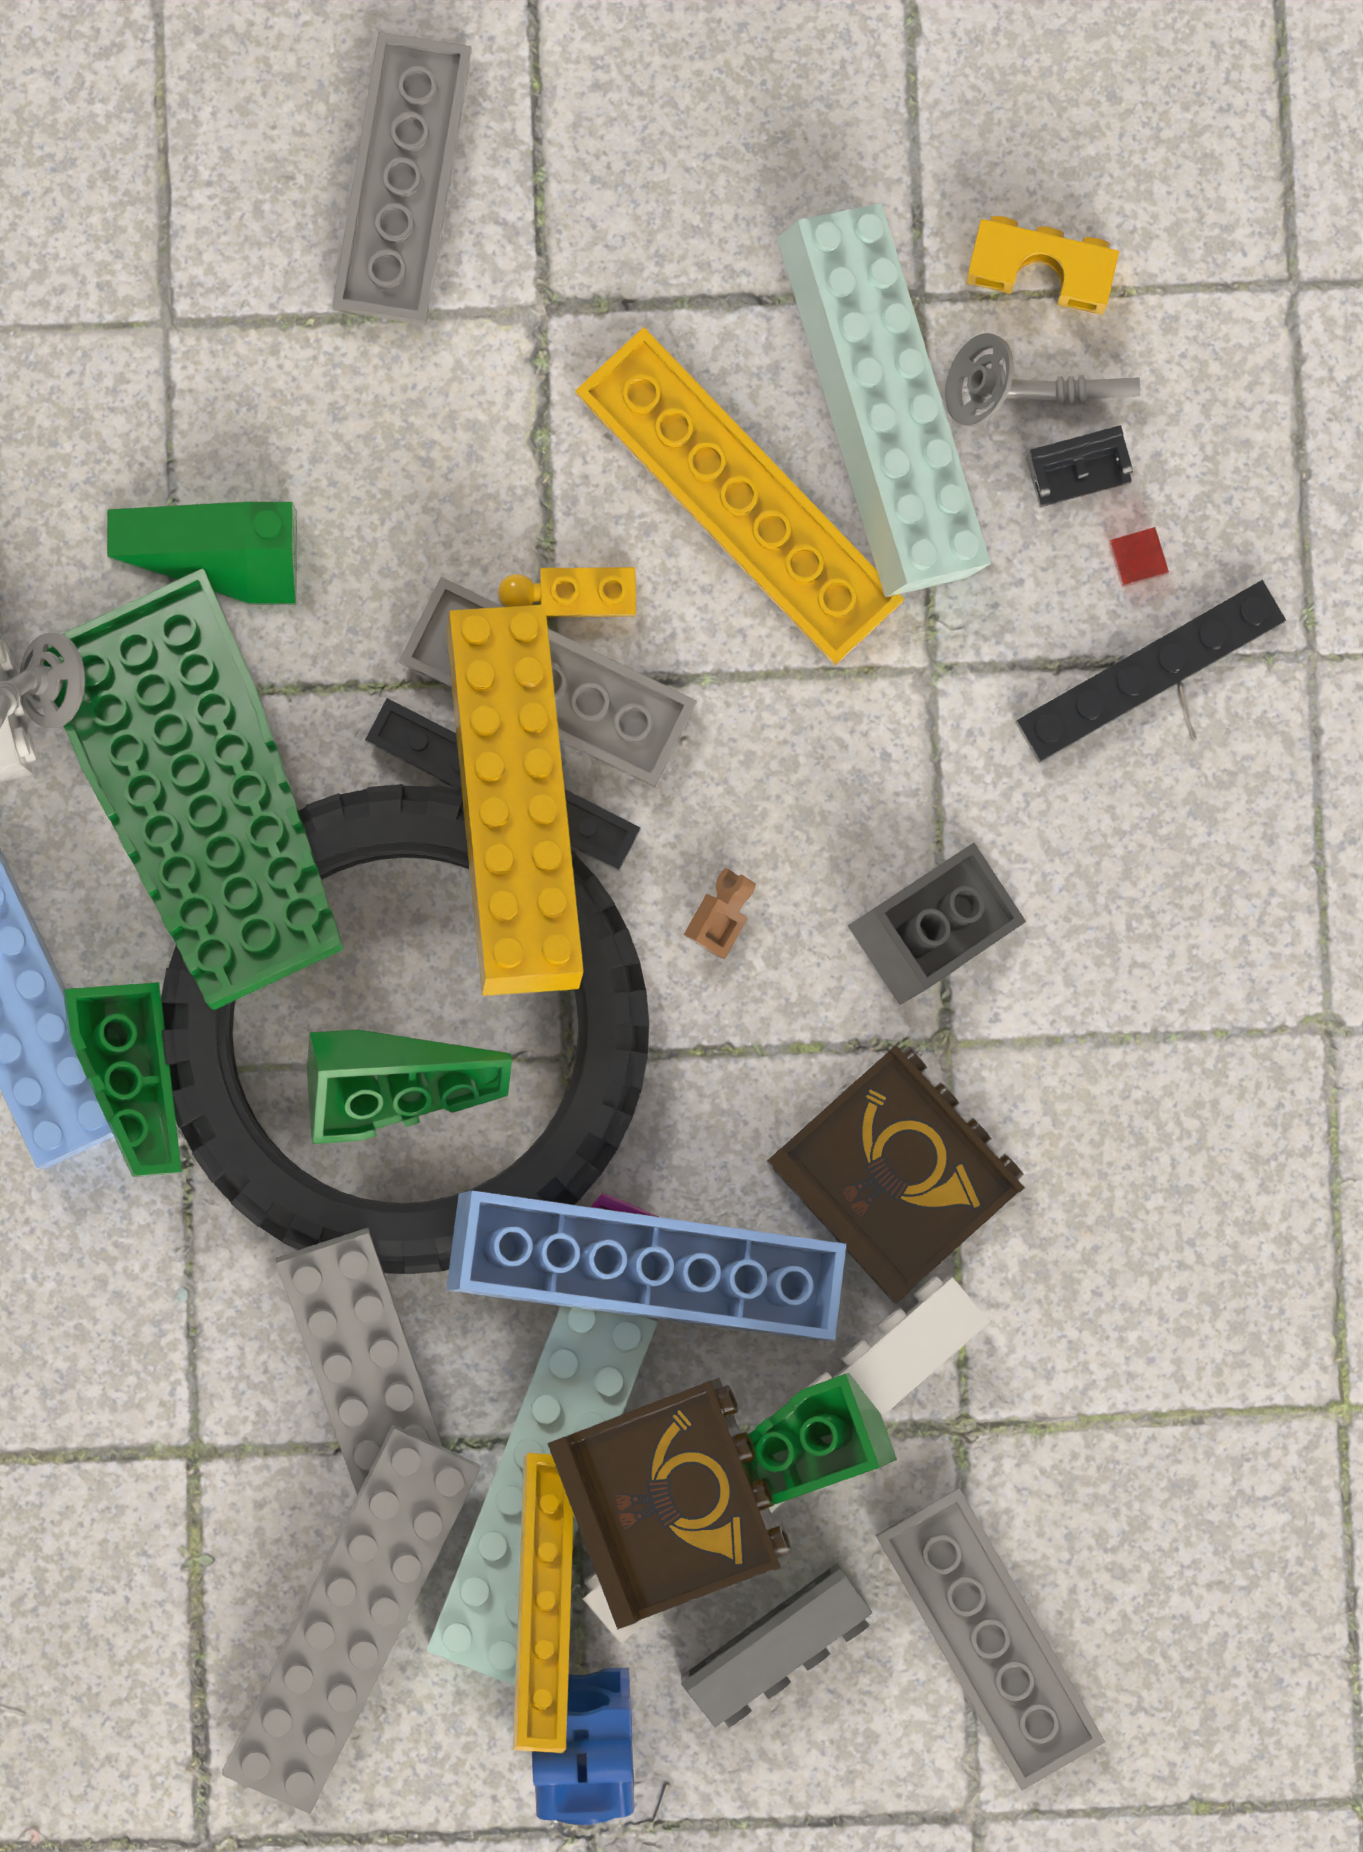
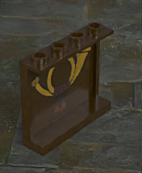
[766,1045,1025,1304]
[547,1378,792,1630]

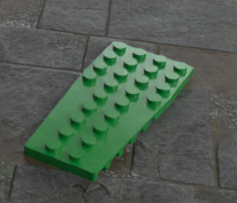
[44,568,344,1010]

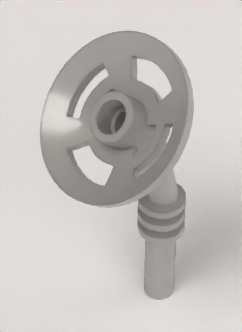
[945,333,1140,427]
[0,633,85,728]

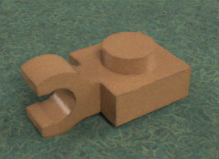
[684,868,756,960]

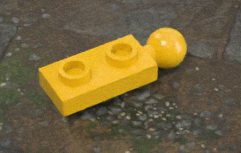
[498,567,636,618]

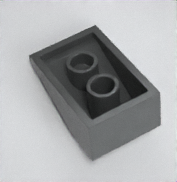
[847,843,1026,1005]

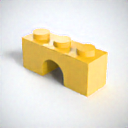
[965,216,1119,315]

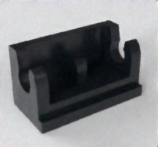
[1026,425,1133,508]

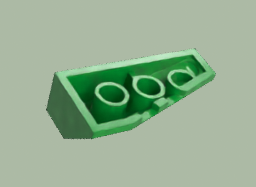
[107,502,297,605]
[63,982,182,1177]
[307,1029,512,1144]
[748,1373,897,1505]

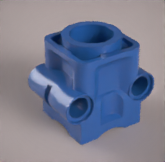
[532,1667,634,1825]

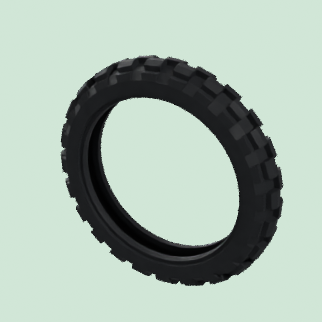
[161,784,649,1274]

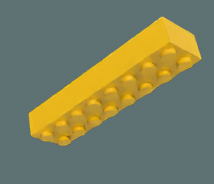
[446,605,583,996]

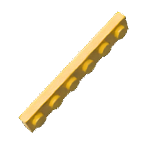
[513,1453,574,1753]

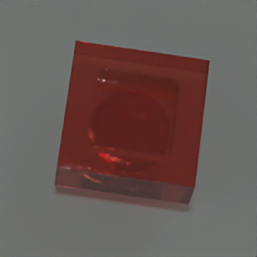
[1108,527,1169,588]

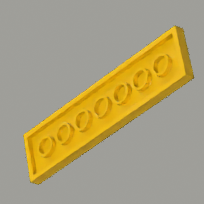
[575,327,904,666]

